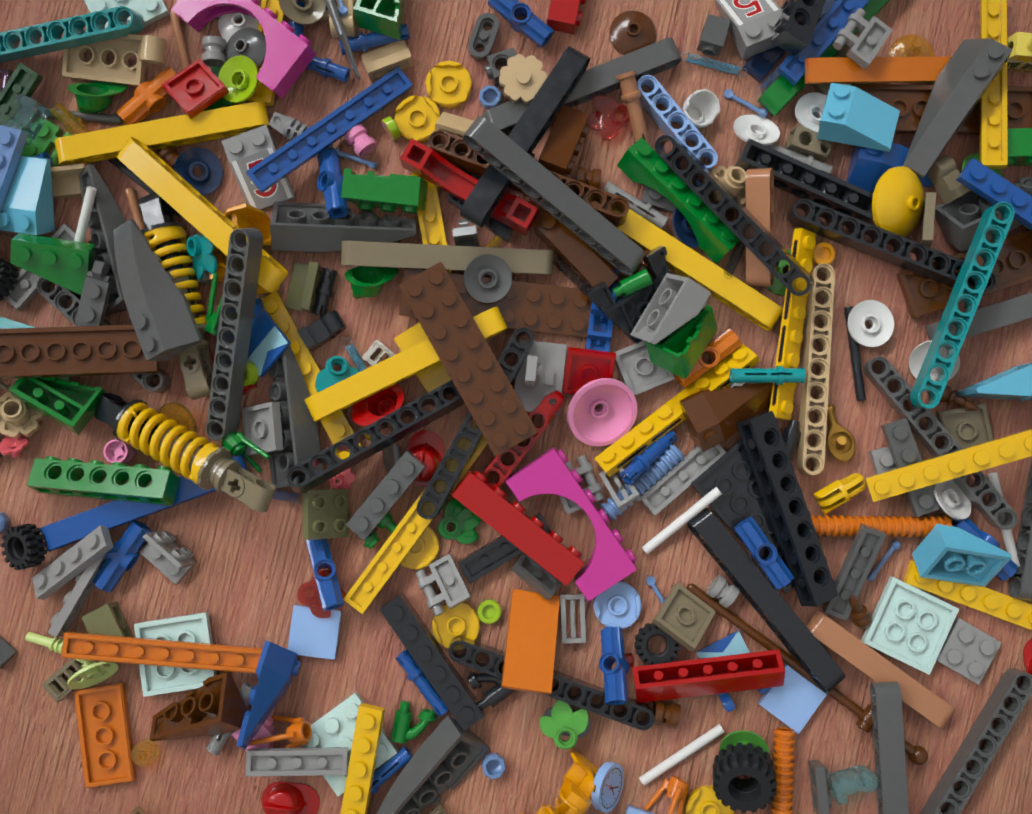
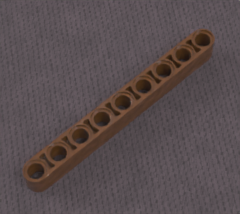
[428,130,629,227]

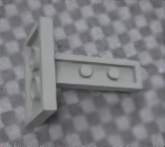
[514,340,567,416]

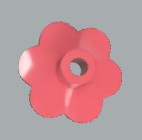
[0,435,29,458]
[328,467,356,489]

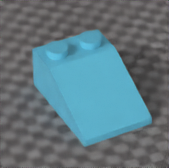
[817,83,900,152]
[0,155,55,235]
[956,362,1032,402]
[912,524,1012,587]

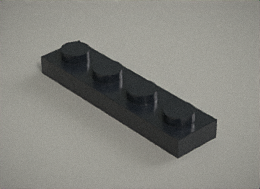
[458,513,551,583]

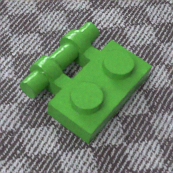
[21,116,72,167]

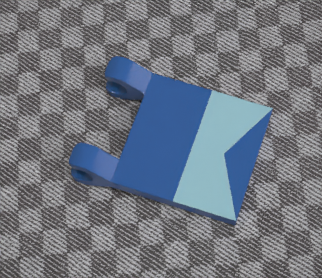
[234,298,291,377]
[696,630,770,712]

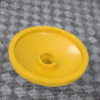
[872,166,924,237]

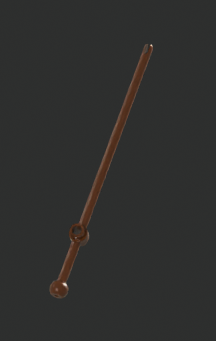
[687,583,928,765]

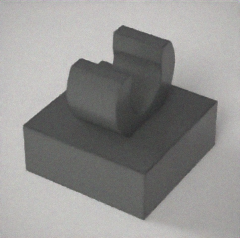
[452,219,479,247]

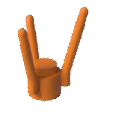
[248,715,312,748]
[645,775,689,814]

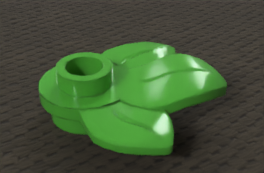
[540,700,588,750]

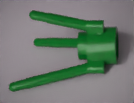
[205,273,238,336]
[221,431,270,473]

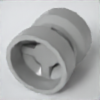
[202,36,226,67]
[706,574,740,608]

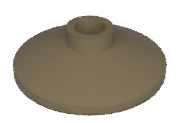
[279,0,326,25]

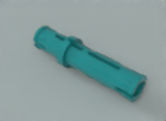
[729,366,806,385]

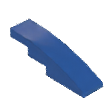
[585,269,619,352]

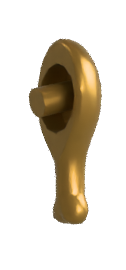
[826,404,856,462]

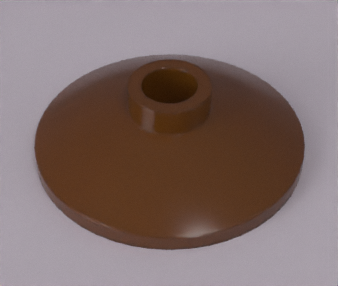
[609,11,656,55]

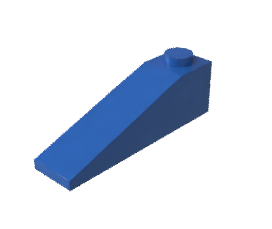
[846,142,933,193]
[236,641,301,750]

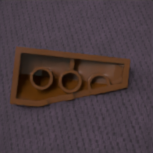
[532,211,618,289]
[679,383,773,452]
[149,672,245,741]

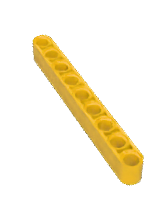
[54,102,270,166]
[117,137,289,293]
[612,209,783,331]
[304,306,508,422]

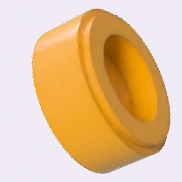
[812,242,836,266]

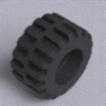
[713,742,777,813]

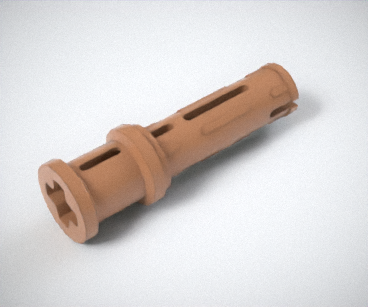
[615,70,650,143]

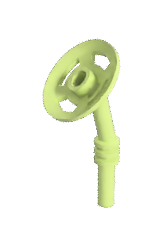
[25,632,118,689]

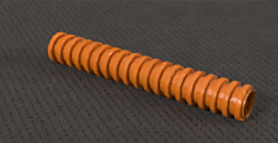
[811,515,952,537]
[771,727,796,814]

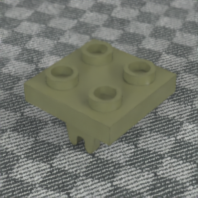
[302,489,349,540]

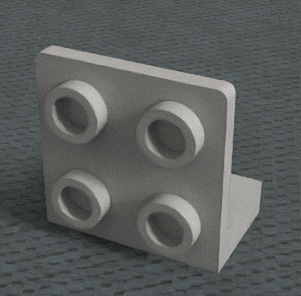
[140,530,197,584]

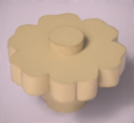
[499,54,547,104]
[711,166,746,210]
[0,392,45,439]

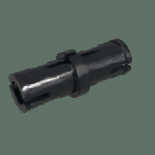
[312,268,338,317]

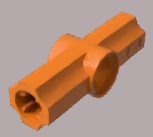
[116,66,176,125]
[673,329,742,388]

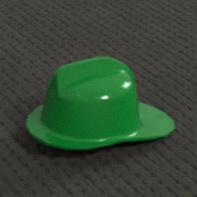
[68,81,128,113]
[345,266,398,299]

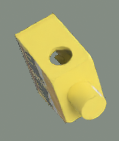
[1007,32,1032,73]

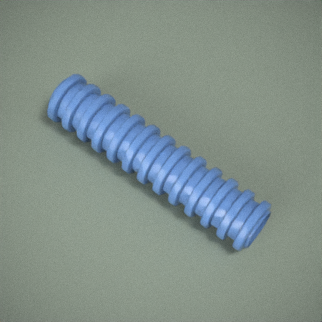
[601,444,685,521]

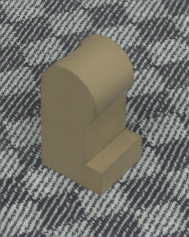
[784,125,834,162]
[927,155,970,205]

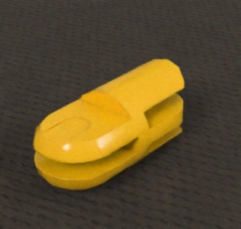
[813,473,866,514]

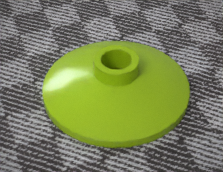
[218,55,259,103]

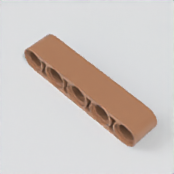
[745,168,774,287]

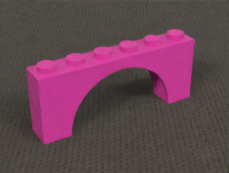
[171,0,316,99]
[506,446,638,602]

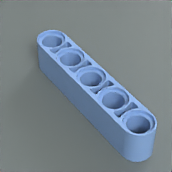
[637,75,718,175]

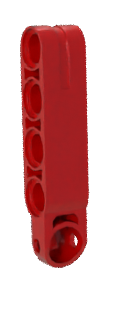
[483,390,564,488]

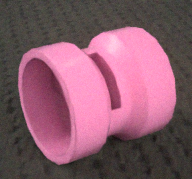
[344,124,377,158]
[103,439,136,464]

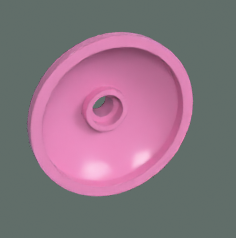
[567,378,637,446]

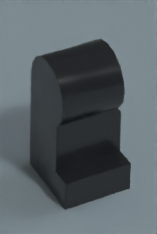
[297,310,347,352]

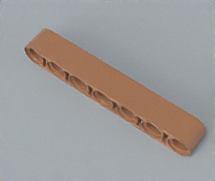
[806,610,955,730]

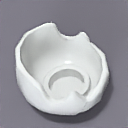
[682,89,721,129]

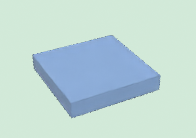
[288,604,342,660]
[758,664,827,734]

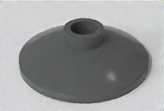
[225,27,266,68]
[464,254,512,303]

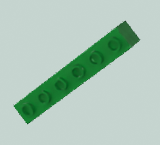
[26,456,180,506]

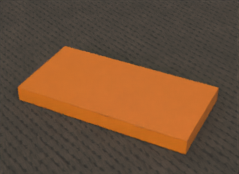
[501,589,560,695]
[74,682,137,789]

